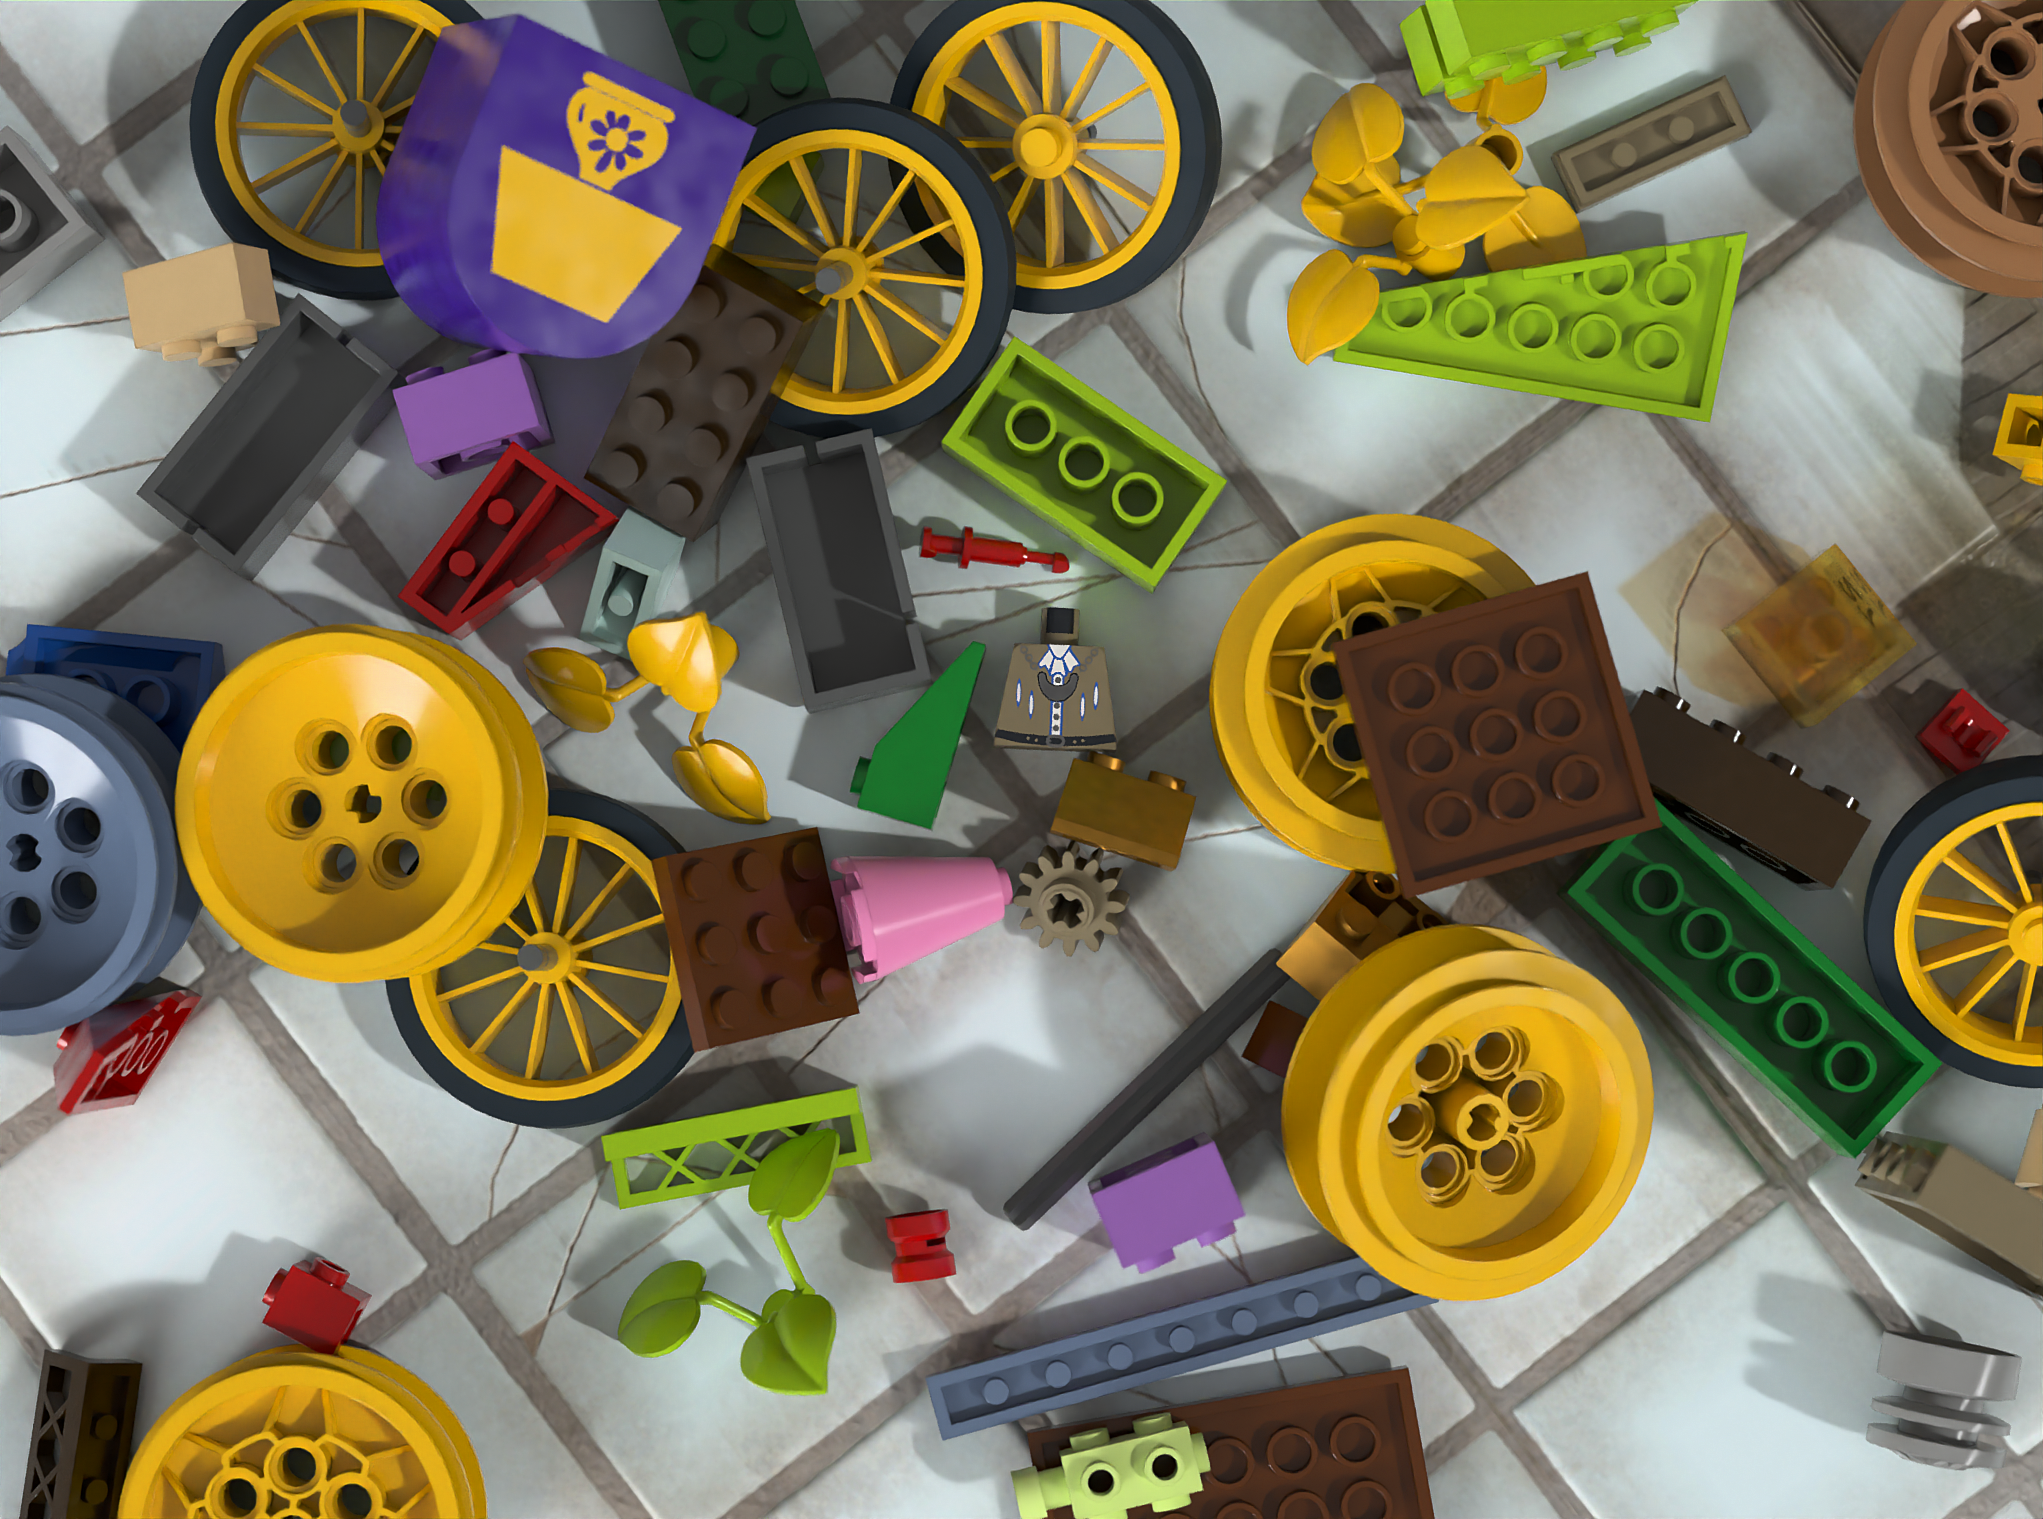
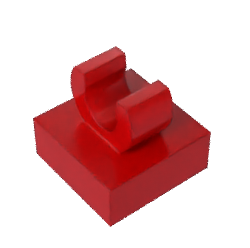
[1914,688,2010,775]

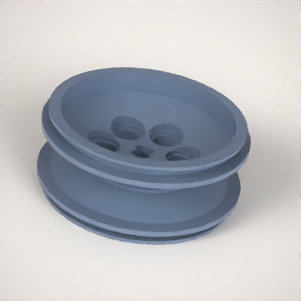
[0,673,203,1036]

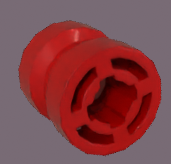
[885,1209,956,1283]

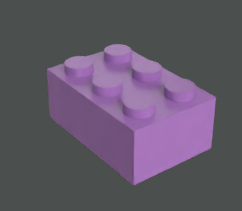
[1088,1132,1246,1274]

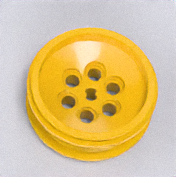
[175,624,548,983]
[117,1343,488,1519]

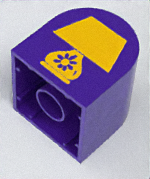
[376,13,757,359]

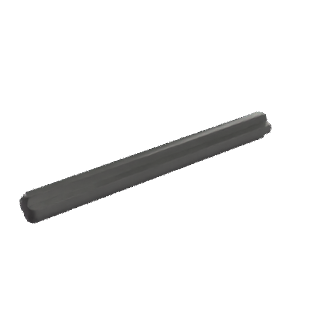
[1003,949,1291,1231]

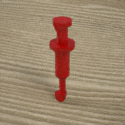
[919,526,1069,574]

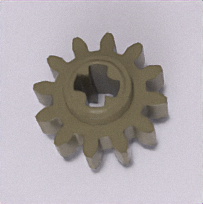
[1013,840,1130,957]

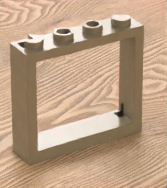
[1854,1131,2043,1299]

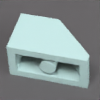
[578,505,686,661]

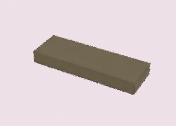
[1550,75,1752,214]

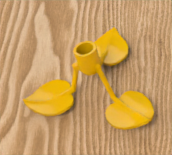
[1301,66,1587,272]
[1287,83,1531,366]
[522,611,772,825]

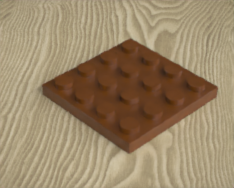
[1330,571,1662,899]

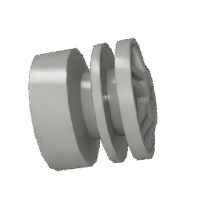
[1866,1330,2022,1470]

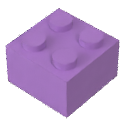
[392,349,556,481]

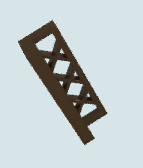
[19,1349,143,1519]

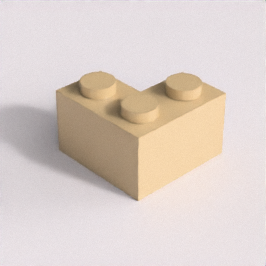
[122,242,280,367]

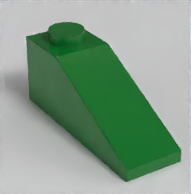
[850,641,986,831]

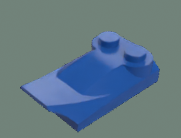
[5,624,226,755]

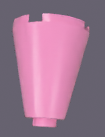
[830,856,1013,984]

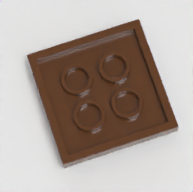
[651,827,860,1052]

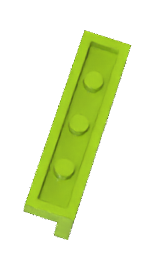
[601,1086,872,1210]

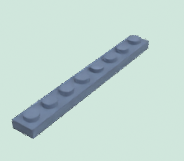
[925,1255,1439,1441]

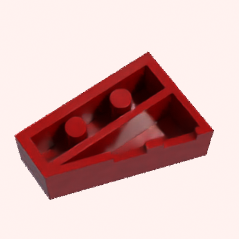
[397,441,619,641]

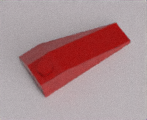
[53,990,202,1116]

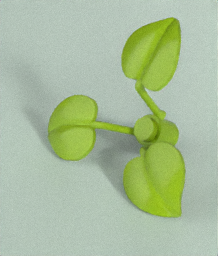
[617,1128,840,1395]

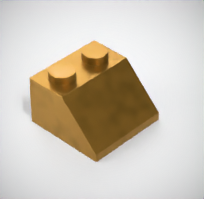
[1050,751,1196,872]

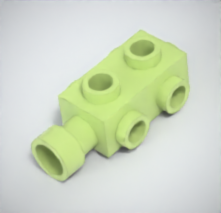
[1011,1412,1211,1519]

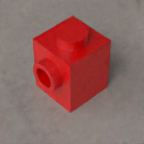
[262,1257,372,1356]

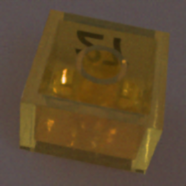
[1721,543,1917,729]

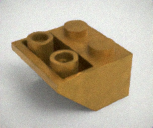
[1276,870,1450,1002]

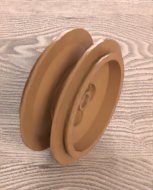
[1853,0,2043,299]

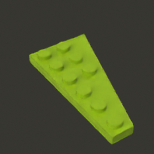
[1332,231,1748,423]

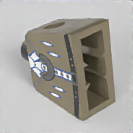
[994,607,1117,753]

